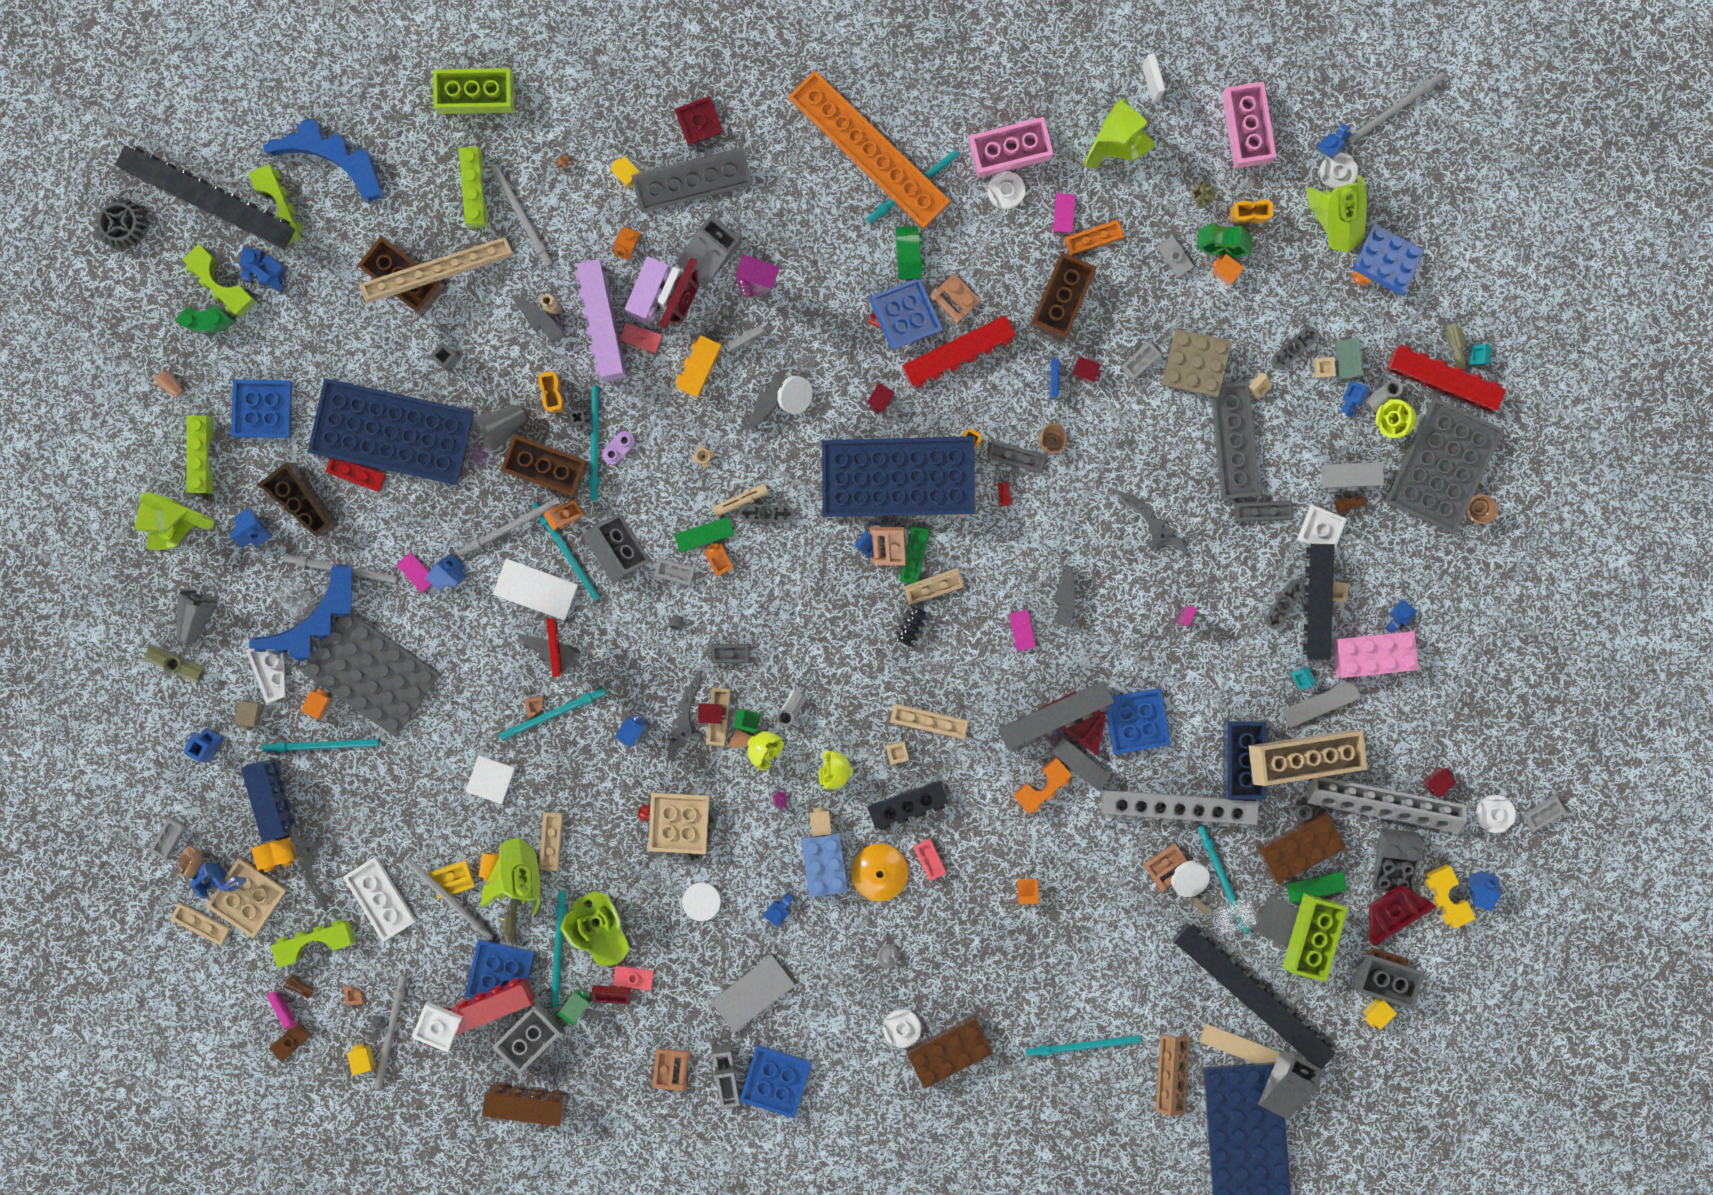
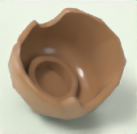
[1038,423,1068,454]
[1466,494,1498,524]
[177,846,204,878]

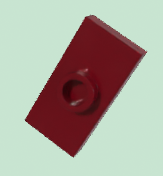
[592,985,632,1005]

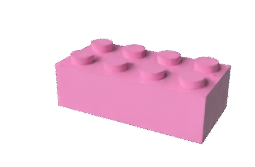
[1222,82,1276,169]
[968,117,1053,178]
[1332,631,1419,678]

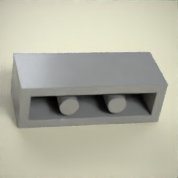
[1321,462,1384,492]

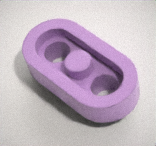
[602,431,635,465]

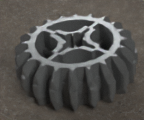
[93,197,148,250]

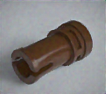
[1334,494,1365,515]
[284,974,315,999]

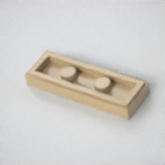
[904,568,964,605]
[706,687,731,746]
[539,812,563,871]
[170,902,232,946]

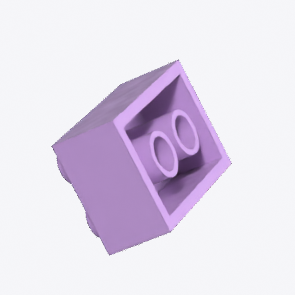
[624,256,671,325]

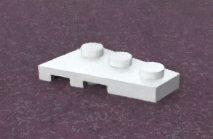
[245,649,286,704]

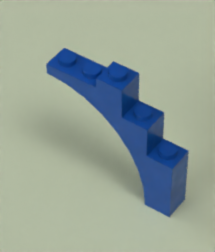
[263,119,385,203]
[249,564,353,660]

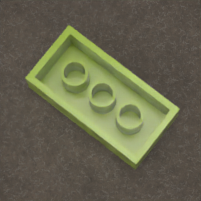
[433,68,515,114]
[1282,893,1348,982]

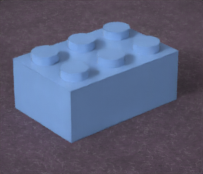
[801,832,848,897]

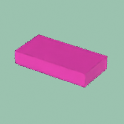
[1053,193,1075,234]
[396,552,432,593]
[1176,605,1197,626]
[1009,610,1036,651]
[266,992,298,1029]

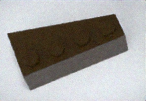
[257,462,339,536]

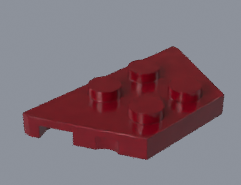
[659,257,700,328]
[1038,691,1106,756]
[1369,884,1436,947]

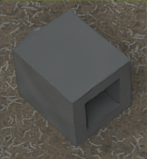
[430,342,461,372]

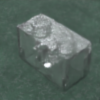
[270,578,318,622]
[1212,896,1260,935]

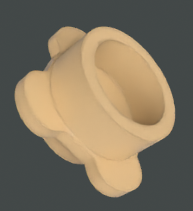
[692,445,714,468]

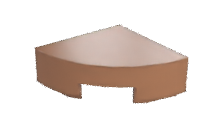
[524,695,544,718]
[728,728,752,748]
[344,985,366,1005]

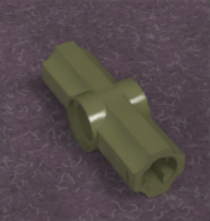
[144,645,206,683]

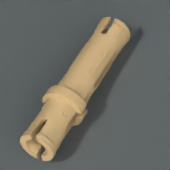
[540,294,562,316]
[712,483,769,518]

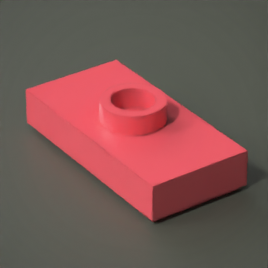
[620,323,662,354]
[913,838,947,881]
[613,965,654,991]

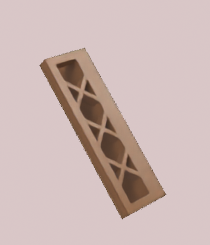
[1155,1034,1190,1116]

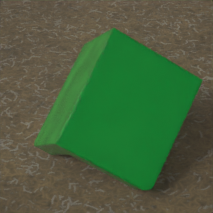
[733,708,761,733]

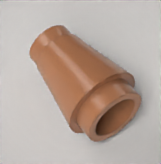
[154,369,184,398]

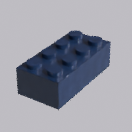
[1223,721,1267,799]
[241,759,297,843]

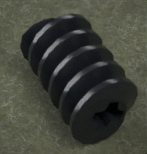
[894,604,929,648]

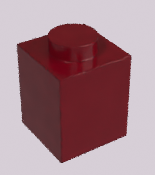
[1071,356,1102,385]
[867,382,895,414]
[698,703,727,724]
[1422,767,1456,798]

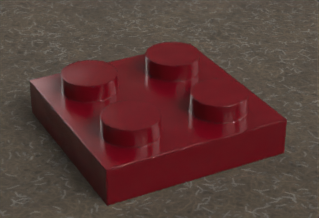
[674,96,723,146]

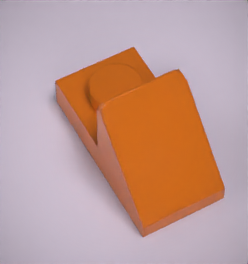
[544,499,584,531]

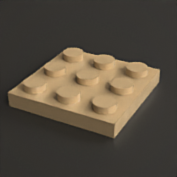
[648,792,710,854]
[206,857,288,938]

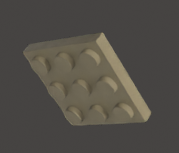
[1162,329,1233,398]

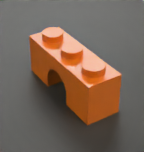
[1013,757,1072,814]

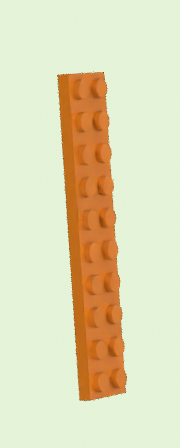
[788,70,950,230]

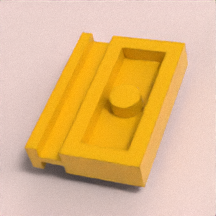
[429,859,476,899]

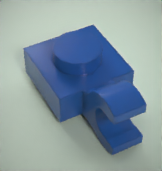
[1317,123,1351,159]
[239,247,263,282]
[1341,381,1370,418]
[854,522,883,558]
[1385,599,1417,633]
[763,892,793,927]

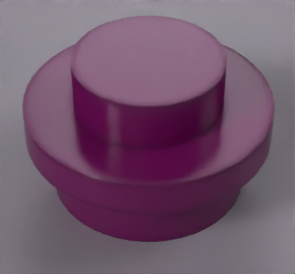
[772,791,787,810]

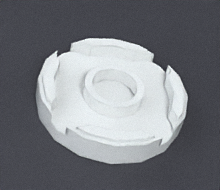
[1319,152,1358,190]
[987,171,1026,210]
[778,376,813,414]
[1476,794,1516,833]
[1171,861,1210,897]
[682,882,721,921]
[883,1009,921,1048]

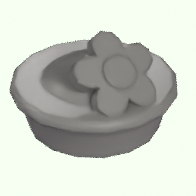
[877,944,899,969]

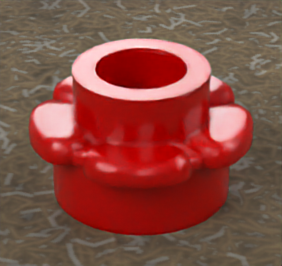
[637,804,650,822]

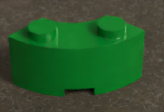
[1197,222,1252,258]
[895,226,925,280]
[174,305,236,334]

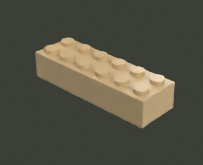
[1249,730,1367,786]

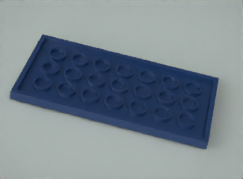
[307,378,475,486]
[822,436,976,517]
[1203,1062,1291,1195]

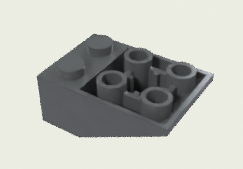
[676,215,742,288]
[517,634,582,674]
[1372,828,1424,891]
[1258,1050,1323,1120]

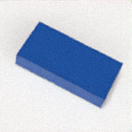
[1049,358,1060,399]

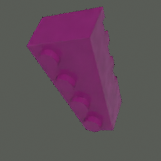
[735,254,780,298]

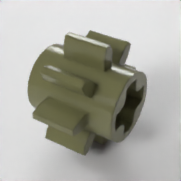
[1192,182,1215,207]

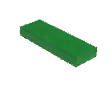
[674,517,734,553]
[899,525,930,584]
[1285,871,1347,903]

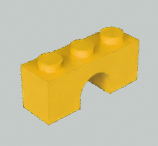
[1425,864,1476,929]

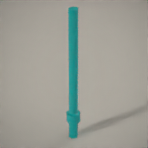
[866,149,960,224]
[588,386,600,501]
[532,502,601,602]
[499,687,607,740]
[262,739,379,753]
[1197,824,1250,933]
[550,890,567,1007]
[1025,1035,1141,1057]

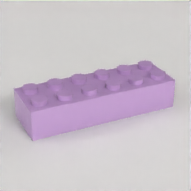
[575,259,628,382]

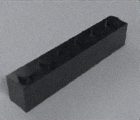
[1303,543,1335,660]

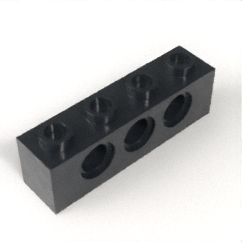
[867,780,948,831]

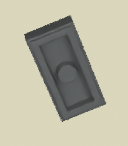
[711,644,750,663]

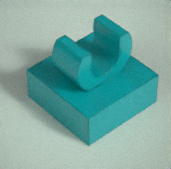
[1469,344,1493,366]
[1290,666,1318,690]

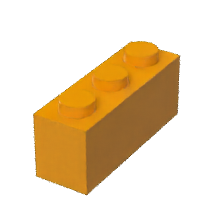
[675,335,722,399]

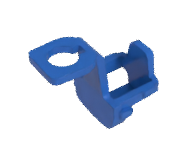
[190,863,247,899]

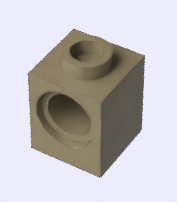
[235,700,264,730]

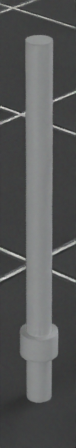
[1347,72,1445,144]
[491,165,553,268]
[458,497,562,556]
[283,554,398,584]
[404,857,494,941]
[374,974,407,1089]

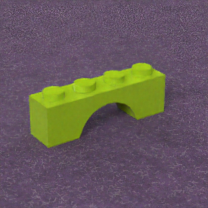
[459,146,488,229]
[248,164,303,244]
[182,244,257,317]
[187,416,213,494]
[271,919,356,968]

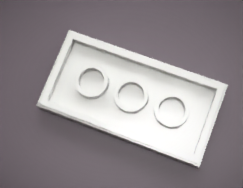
[493,559,579,621]
[343,856,417,942]

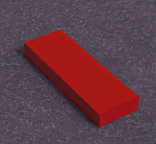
[325,458,386,493]
[546,618,563,677]

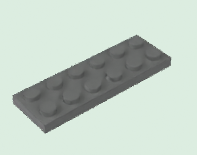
[631,147,752,213]
[1210,381,1261,500]

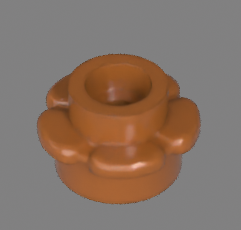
[555,152,572,170]

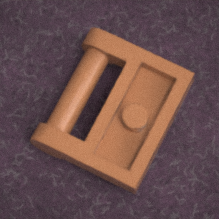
[930,273,981,324]
[870,525,907,565]
[1143,843,1188,893]
[652,1048,691,1091]

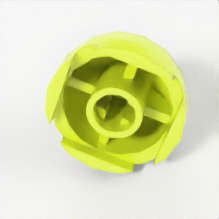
[1376,400,1417,438]
[747,731,784,771]
[819,750,853,790]

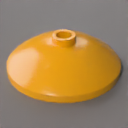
[851,844,908,901]

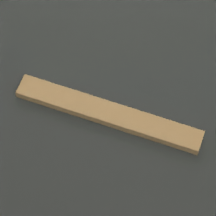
[359,237,513,304]

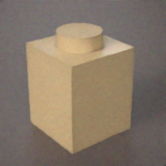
[809,807,832,837]

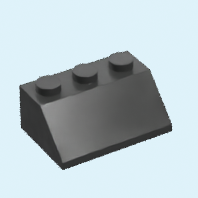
[582,513,650,584]
[1352,954,1425,1010]

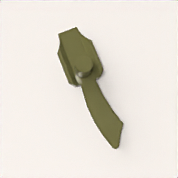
[1446,323,1466,373]
[498,899,519,942]

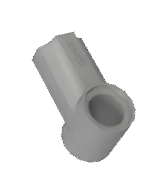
[1364,380,1403,413]
[777,689,807,727]

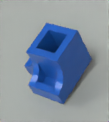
[250,254,288,293]
[230,507,272,548]
[425,553,467,591]
[184,728,224,763]
[1469,870,1502,911]

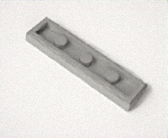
[1282,680,1361,728]

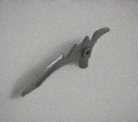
[1115,490,1187,556]
[668,670,702,763]
[290,823,328,911]

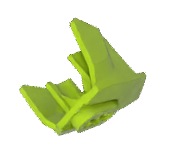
[1083,98,1155,169]
[1306,175,1367,253]
[135,492,216,550]
[481,837,541,914]
[560,891,630,966]

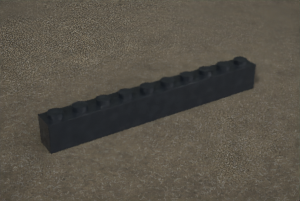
[115,145,295,250]
[1171,923,1336,1069]

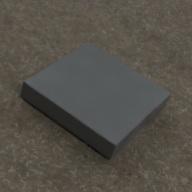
[1252,895,1299,948]

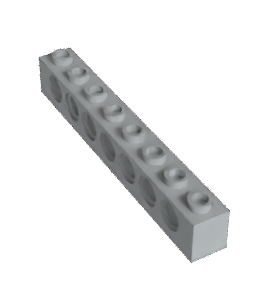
[1307,777,1467,833]
[1101,789,1259,828]

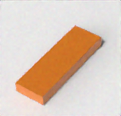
[1064,219,1125,256]

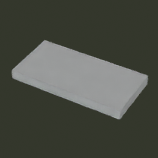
[711,954,795,1033]

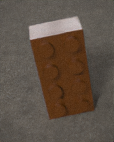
[357,236,446,317]
[1030,252,1097,341]
[500,434,589,498]
[1255,812,1347,884]
[906,1015,994,1089]
[482,1082,568,1126]

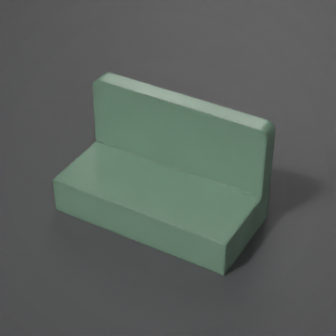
[1335,337,1363,379]

